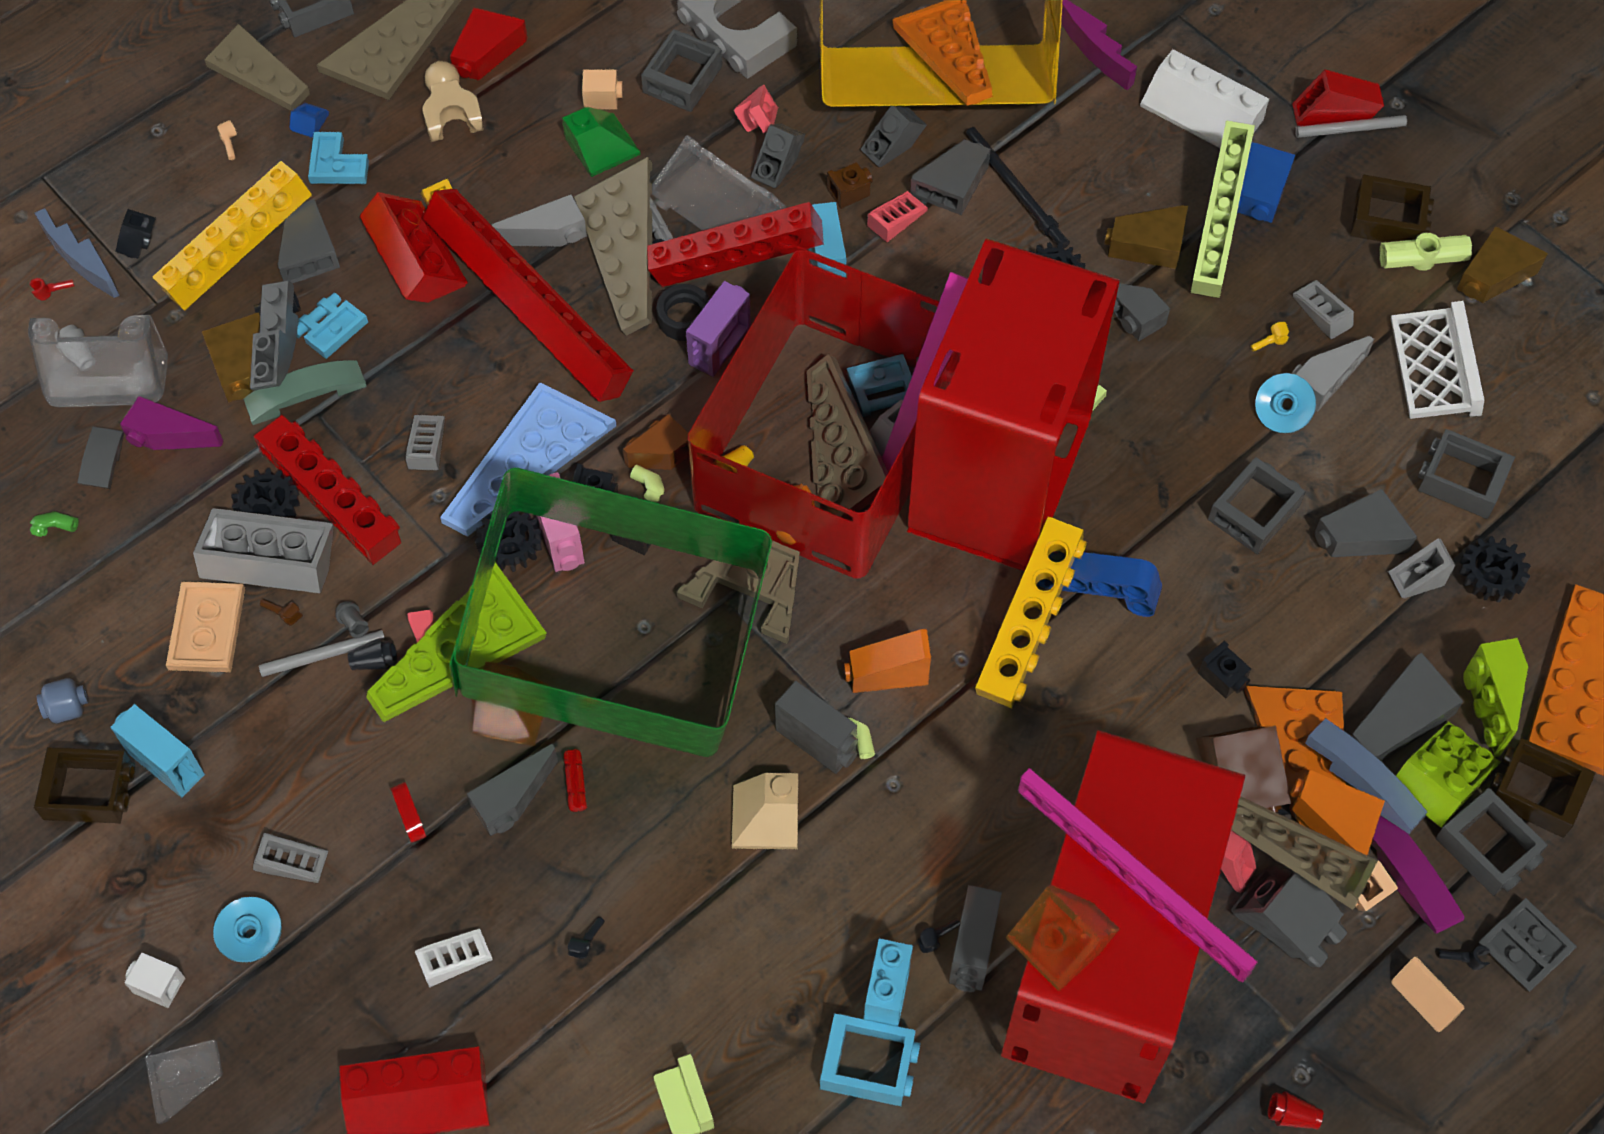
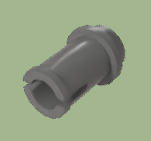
[335,601,369,638]

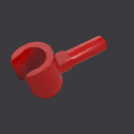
[29,278,74,301]

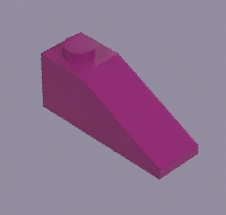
[120,396,224,450]

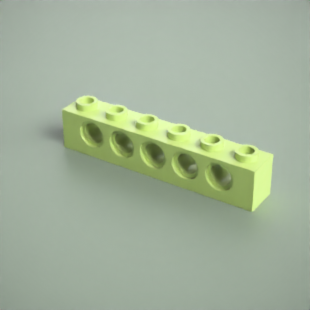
[1191,121,1255,298]

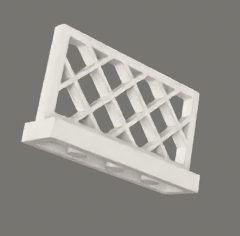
[1391,301,1484,419]

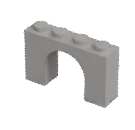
[677,0,797,79]

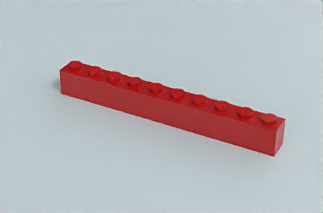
[423,189,634,402]

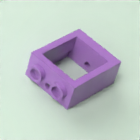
[686,281,751,377]

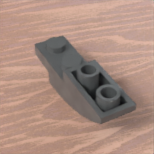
[250,281,299,391]

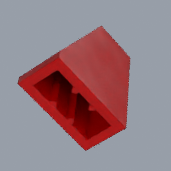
[450,8,528,80]
[1292,69,1384,126]

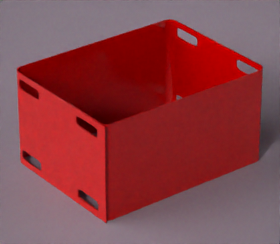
[907,238,1120,571]
[688,246,961,579]
[1001,730,1246,1104]

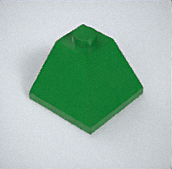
[562,107,640,177]

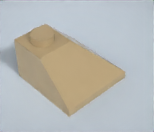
[732,773,798,849]

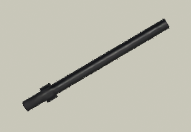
[966,127,1070,249]

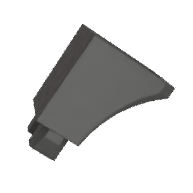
[1231,865,1347,967]

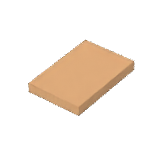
[166,582,245,672]

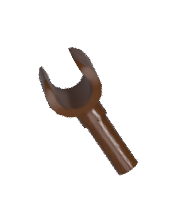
[260,599,303,626]

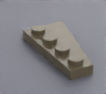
[204,24,310,111]

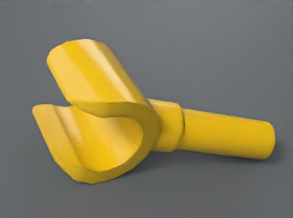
[1250,322,1289,352]

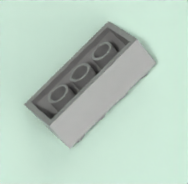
[193,508,334,593]

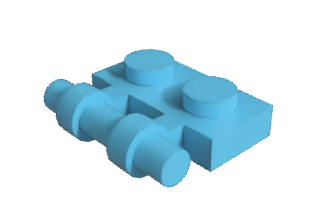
[297,293,368,359]

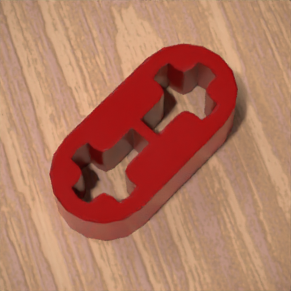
[390,782,427,843]

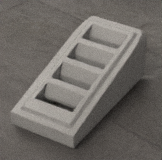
[1293,280,1354,339]
[405,415,445,470]
[253,833,328,883]

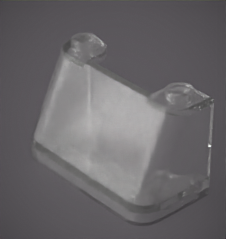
[652,135,787,231]
[28,315,168,407]

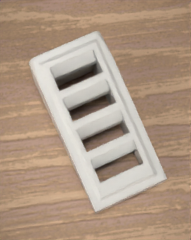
[415,929,493,987]

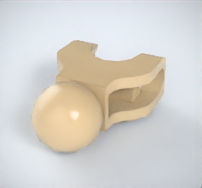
[422,61,484,142]

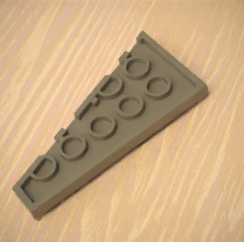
[317,0,462,100]
[574,157,652,336]

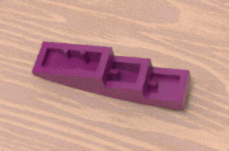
[1061,0,1137,90]
[1371,815,1464,934]

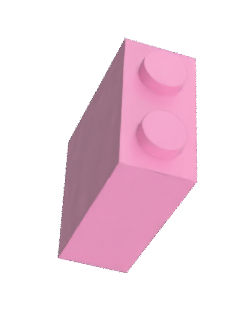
[536,472,585,572]

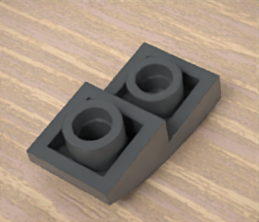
[77,427,124,489]

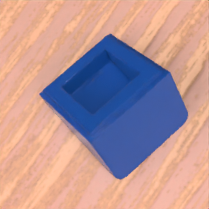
[290,103,329,137]

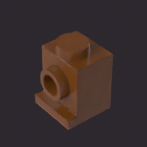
[827,162,873,209]

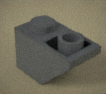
[860,106,927,167]
[751,123,806,188]
[1113,284,1170,341]

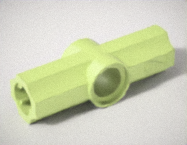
[1379,233,1472,271]

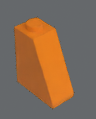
[844,629,931,693]
[1290,770,1385,855]

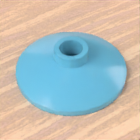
[1255,373,1316,433]
[213,897,282,962]

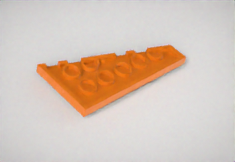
[893,0,992,106]
[1527,584,1604,776]
[1244,686,1346,829]

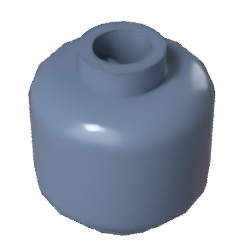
[37,678,89,724]

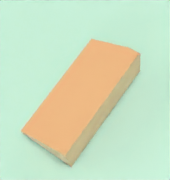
[1391,957,1465,1032]

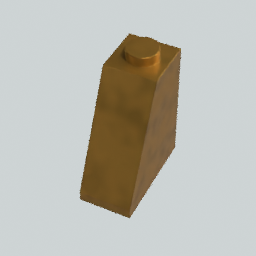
[1104,205,1188,269]
[1457,227,1548,303]
[202,312,260,403]

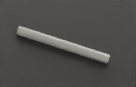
[1295,115,1407,138]
[259,630,385,677]

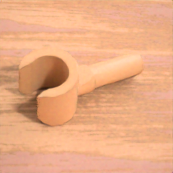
[217,120,237,160]

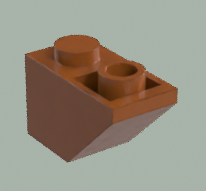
[623,414,689,470]

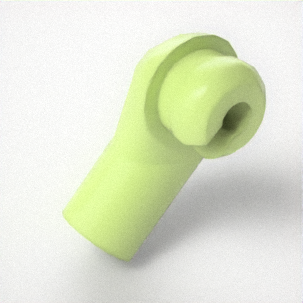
[630,465,665,503]
[848,718,875,759]

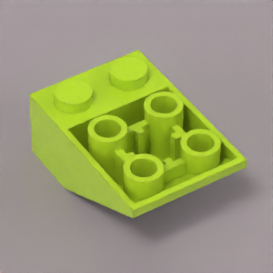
[1463,638,1528,757]
[1396,721,1501,828]

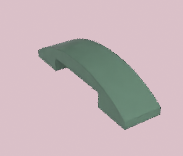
[244,360,367,425]

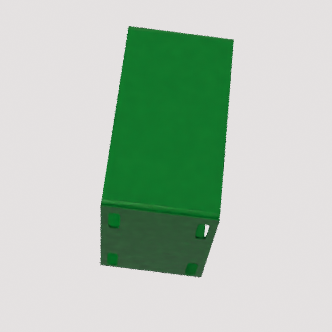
[450,468,772,757]

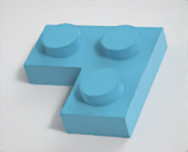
[308,132,369,184]

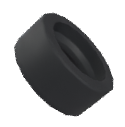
[656,284,710,341]

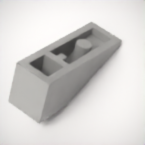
[492,195,587,246]
[1292,336,1374,412]

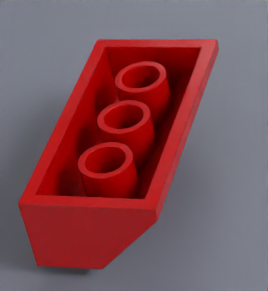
[360,192,468,303]
[339,1046,490,1134]

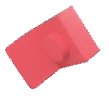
[734,85,778,133]

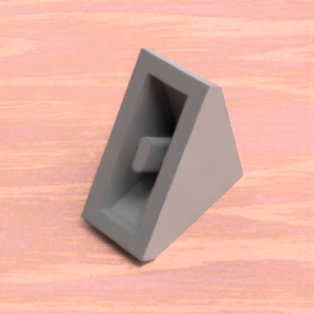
[1388,538,1455,598]

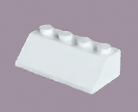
[1140,50,1269,148]

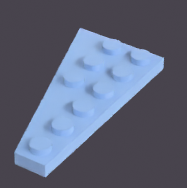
[440,383,616,537]

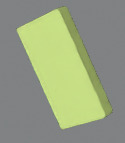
[654,1054,714,1134]

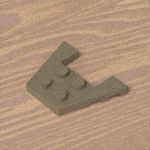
[677,541,800,644]

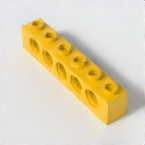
[152,161,312,311]
[975,516,1087,708]

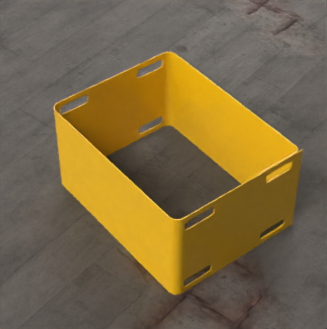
[820,0,1063,107]

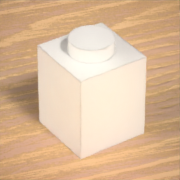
[124,952,185,1008]

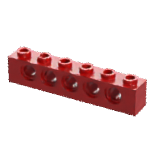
[647,202,824,287]
[254,415,402,565]

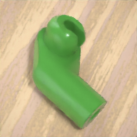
[30,511,79,537]

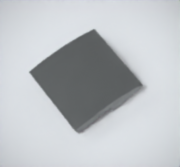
[1478,898,1577,992]

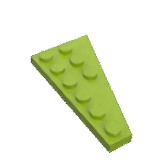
[366,562,547,722]

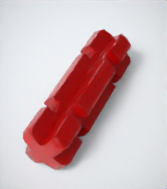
[564,749,587,812]

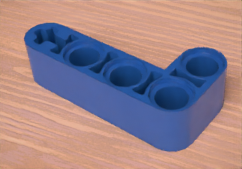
[1037,551,1162,617]

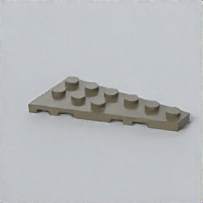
[807,354,888,520]
[1231,796,1378,910]

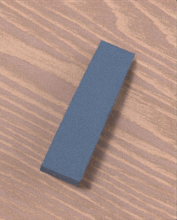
[35,208,119,298]
[1305,718,1427,834]

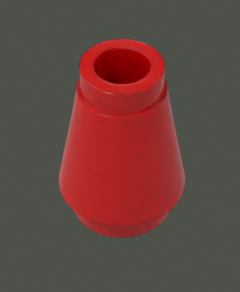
[1268,1091,1323,1130]

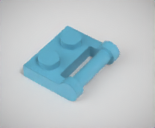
[847,354,912,417]

